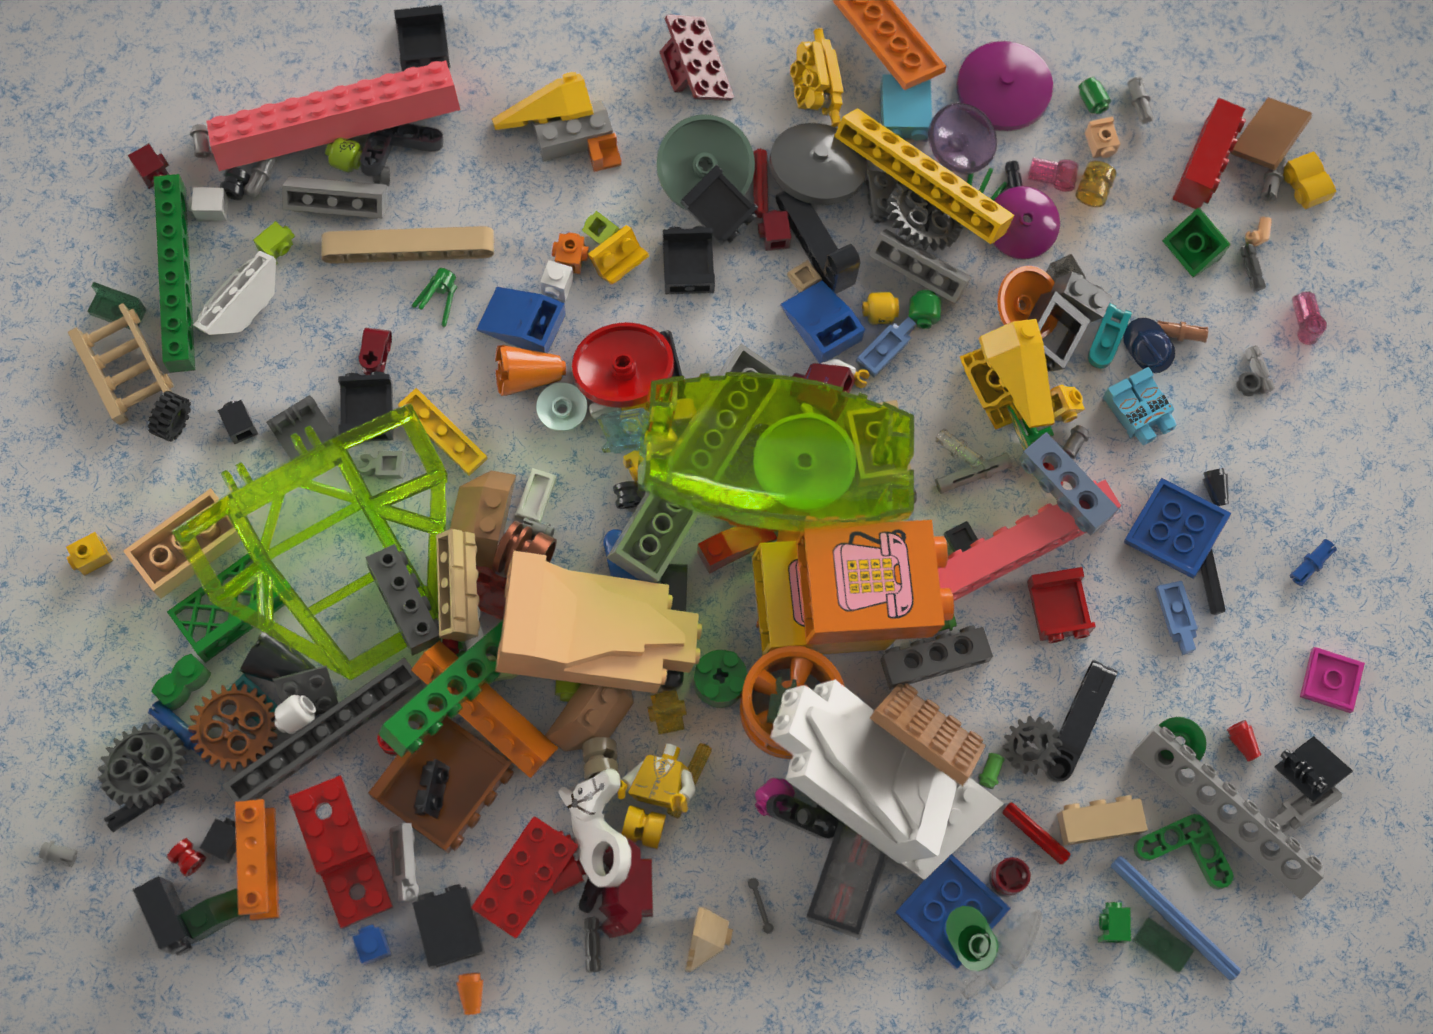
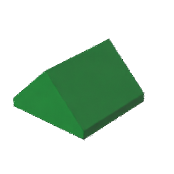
[1162,207,1231,277]

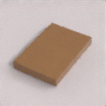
[1231,97,1312,170]

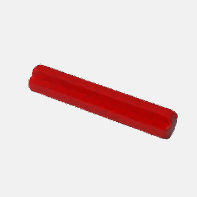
[753,148,768,218]
[1002,802,1071,865]

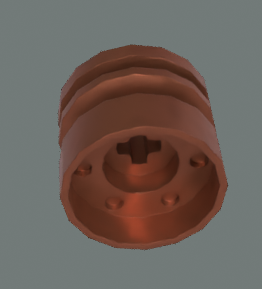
[492,521,557,577]

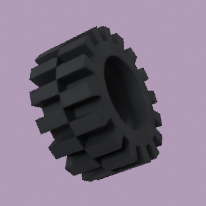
[148,391,191,442]

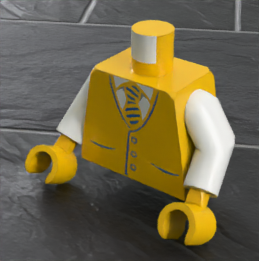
[617,744,696,812]

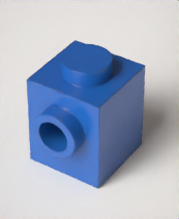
[352,924,392,966]

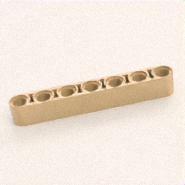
[321,226,494,264]

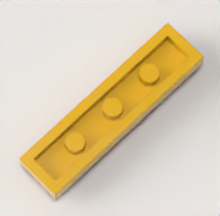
[397,388,488,476]

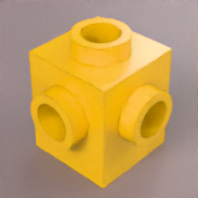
[1050,385,1085,423]

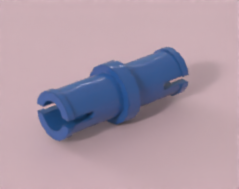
[1289,539,1337,586]

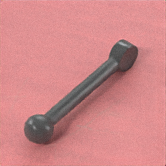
[748,878,774,934]

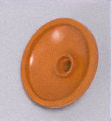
[997,266,1058,339]

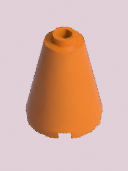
[495,345,566,396]

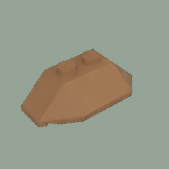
[450,470,516,574]
[545,683,634,752]

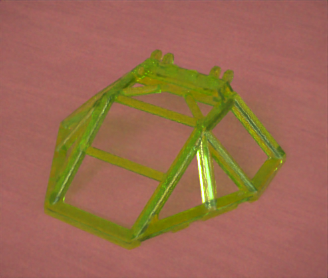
[171,403,448,680]

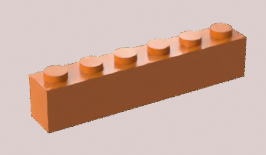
[411,641,558,779]

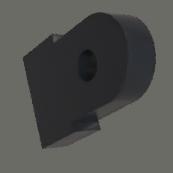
[579,877,603,913]

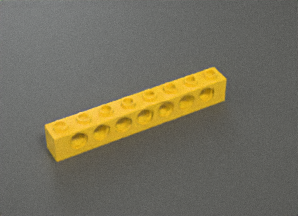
[834,108,1014,244]

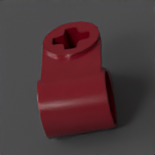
[359,327,392,375]

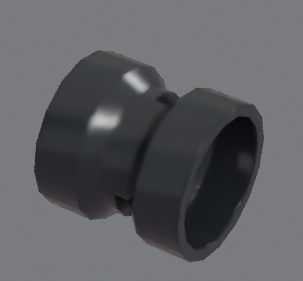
[219,167,250,200]

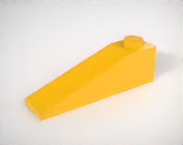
[979,319,1055,428]

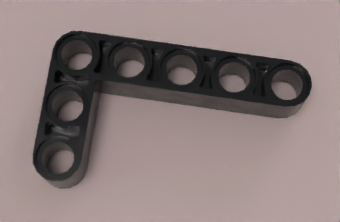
[775,191,860,294]

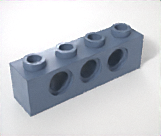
[1019,432,1119,536]

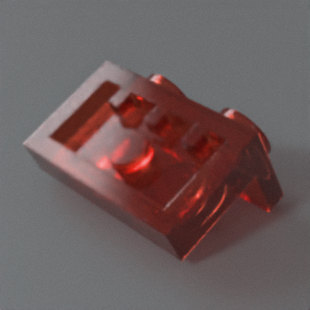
[476,565,507,620]

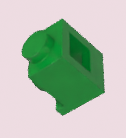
[1098,902,1131,943]

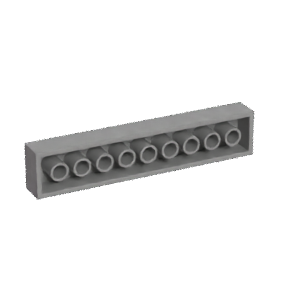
[607,343,783,583]

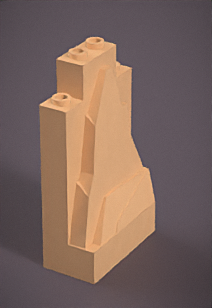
[495,551,702,693]

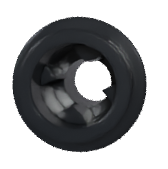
[1202,468,1229,506]

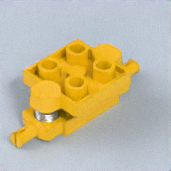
[790,28,844,127]

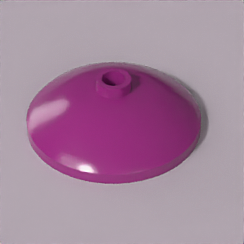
[993,186,1060,260]

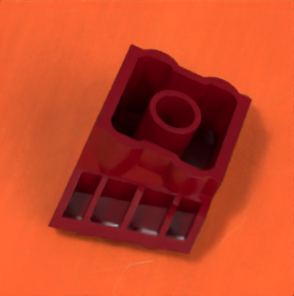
[598,838,653,938]

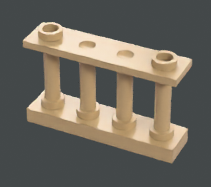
[68,303,174,425]

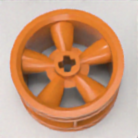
[740,646,845,759]

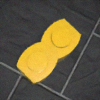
[1283,151,1337,209]

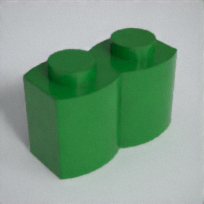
[151,654,211,711]

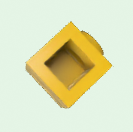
[66,532,113,576]

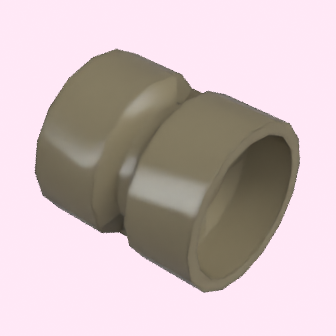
[582,737,619,781]

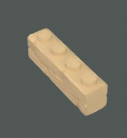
[436,529,480,642]

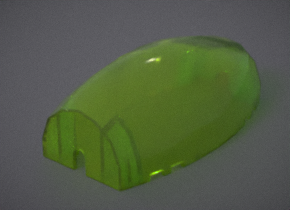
[638,372,914,533]

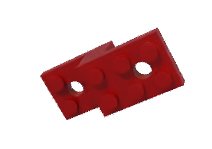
[289,775,394,929]

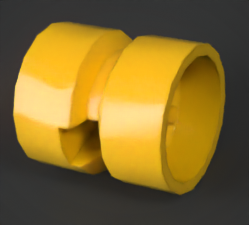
[621,805,666,849]

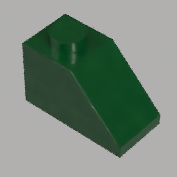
[180,888,245,941]

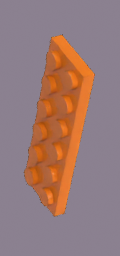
[832,0,946,90]

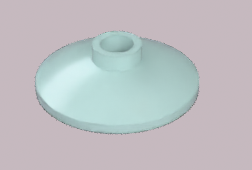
[536,382,587,431]

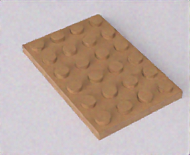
[869,683,986,787]

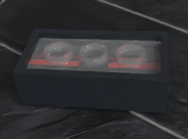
[806,820,888,939]

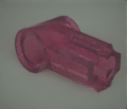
[1028,157,1079,192]
[1292,291,1327,345]

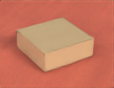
[787,260,822,293]

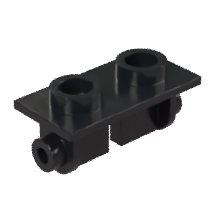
[413,759,450,819]

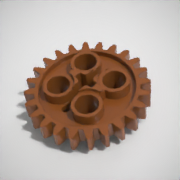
[188,683,278,772]

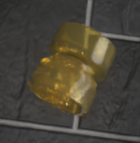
[1075,161,1117,207]

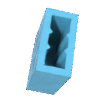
[880,74,932,141]

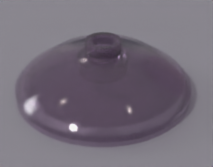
[928,103,997,174]

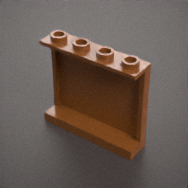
[368,706,514,854]

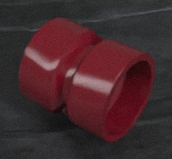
[989,857,1031,897]

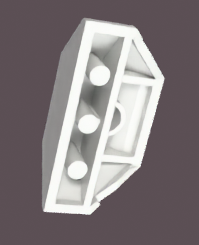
[193,251,276,335]

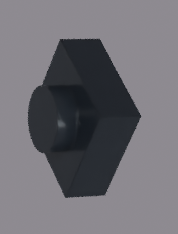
[944,521,978,552]

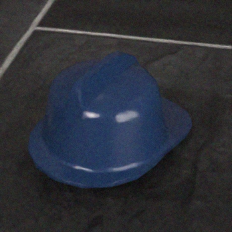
[1123,318,1175,373]

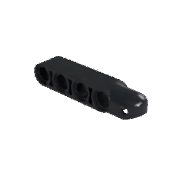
[660,564,688,692]
[1045,659,1118,783]

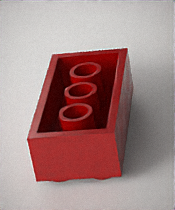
[1172,97,1246,209]

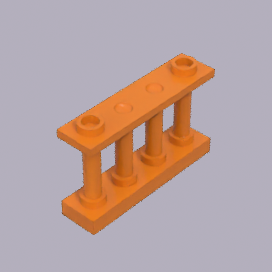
[235,799,280,921]

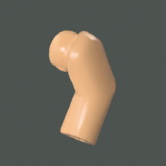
[1245,217,1272,247]

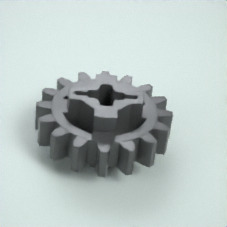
[1003,716,1062,775]

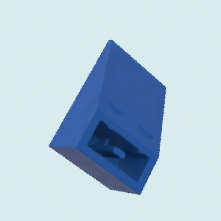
[780,280,865,364]
[476,287,566,353]

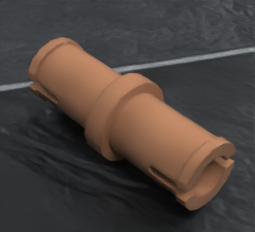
[1157,320,1208,343]

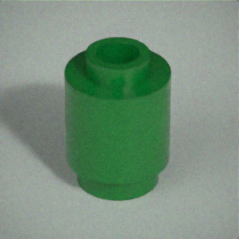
[1078,77,1111,115]

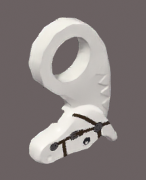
[558,769,631,887]

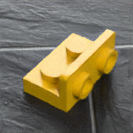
[588,225,649,285]

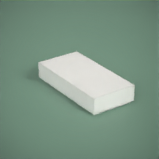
[515,468,557,523]

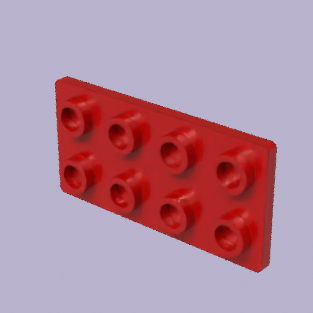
[472,816,578,939]

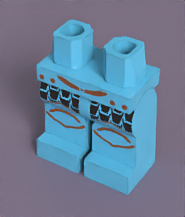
[1103,367,1177,446]

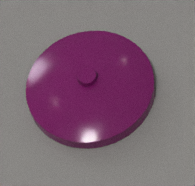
[956,41,1053,131]

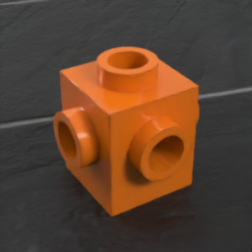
[552,233,589,274]

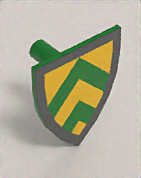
[1007,405,1054,451]

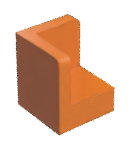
[587,133,622,172]

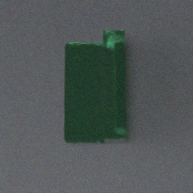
[87,282,147,330]

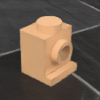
[1085,116,1120,158]

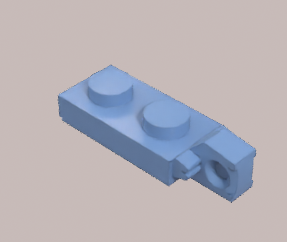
[856,317,916,378]
[1155,580,1198,655]

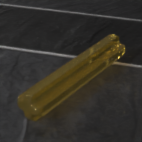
[667,743,712,819]

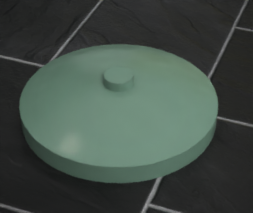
[656,114,755,211]

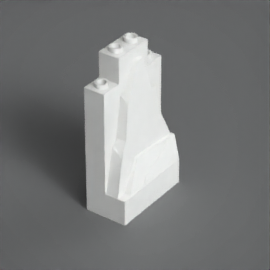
[770,680,958,863]

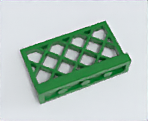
[167,549,292,663]

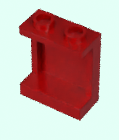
[1027,567,1096,643]

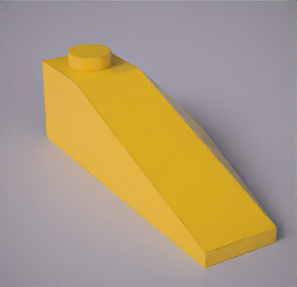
[492,72,594,130]

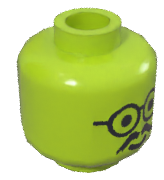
[325,138,363,173]

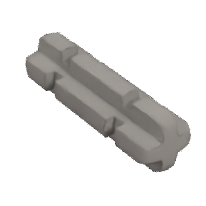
[1245,346,1275,394]

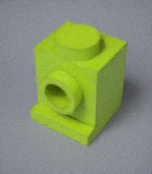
[582,210,620,244]
[253,221,295,265]

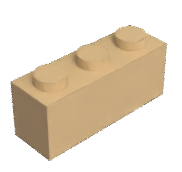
[1057,795,1148,846]

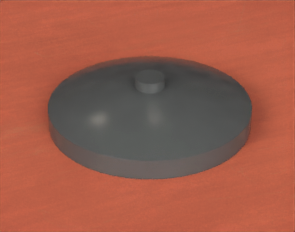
[770,123,868,205]

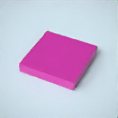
[1300,647,1365,713]

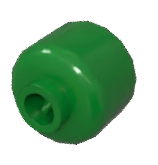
[908,290,942,329]

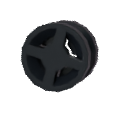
[613,481,641,509]

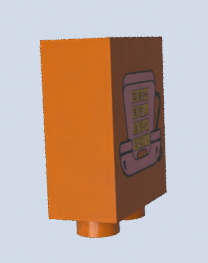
[796,520,954,645]

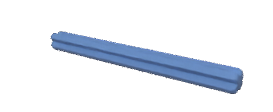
[1111,856,1241,980]

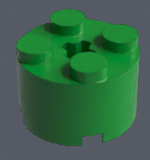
[693,650,747,708]

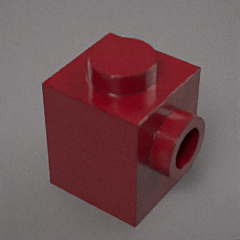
[127,143,169,189]
[758,210,791,251]

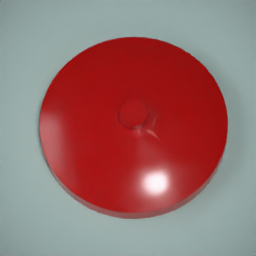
[572,322,674,408]

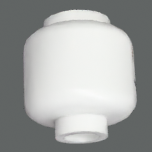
[274,695,316,735]

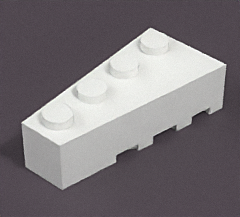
[899,777,1004,880]

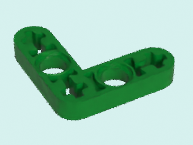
[1134,814,1234,889]

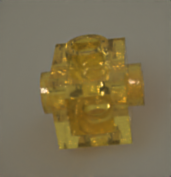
[647,690,687,735]

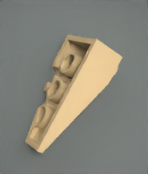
[685,907,733,973]

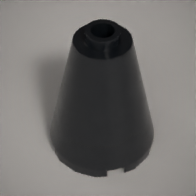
[240,625,316,683]

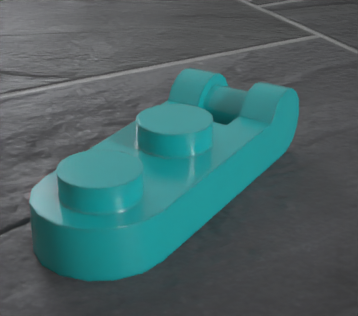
[1088,303,1133,369]

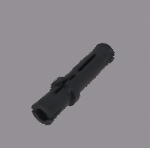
[104,775,185,833]

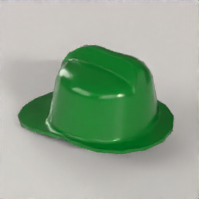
[946,906,999,971]

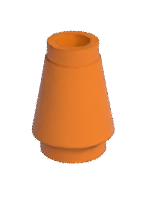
[456,972,484,1015]

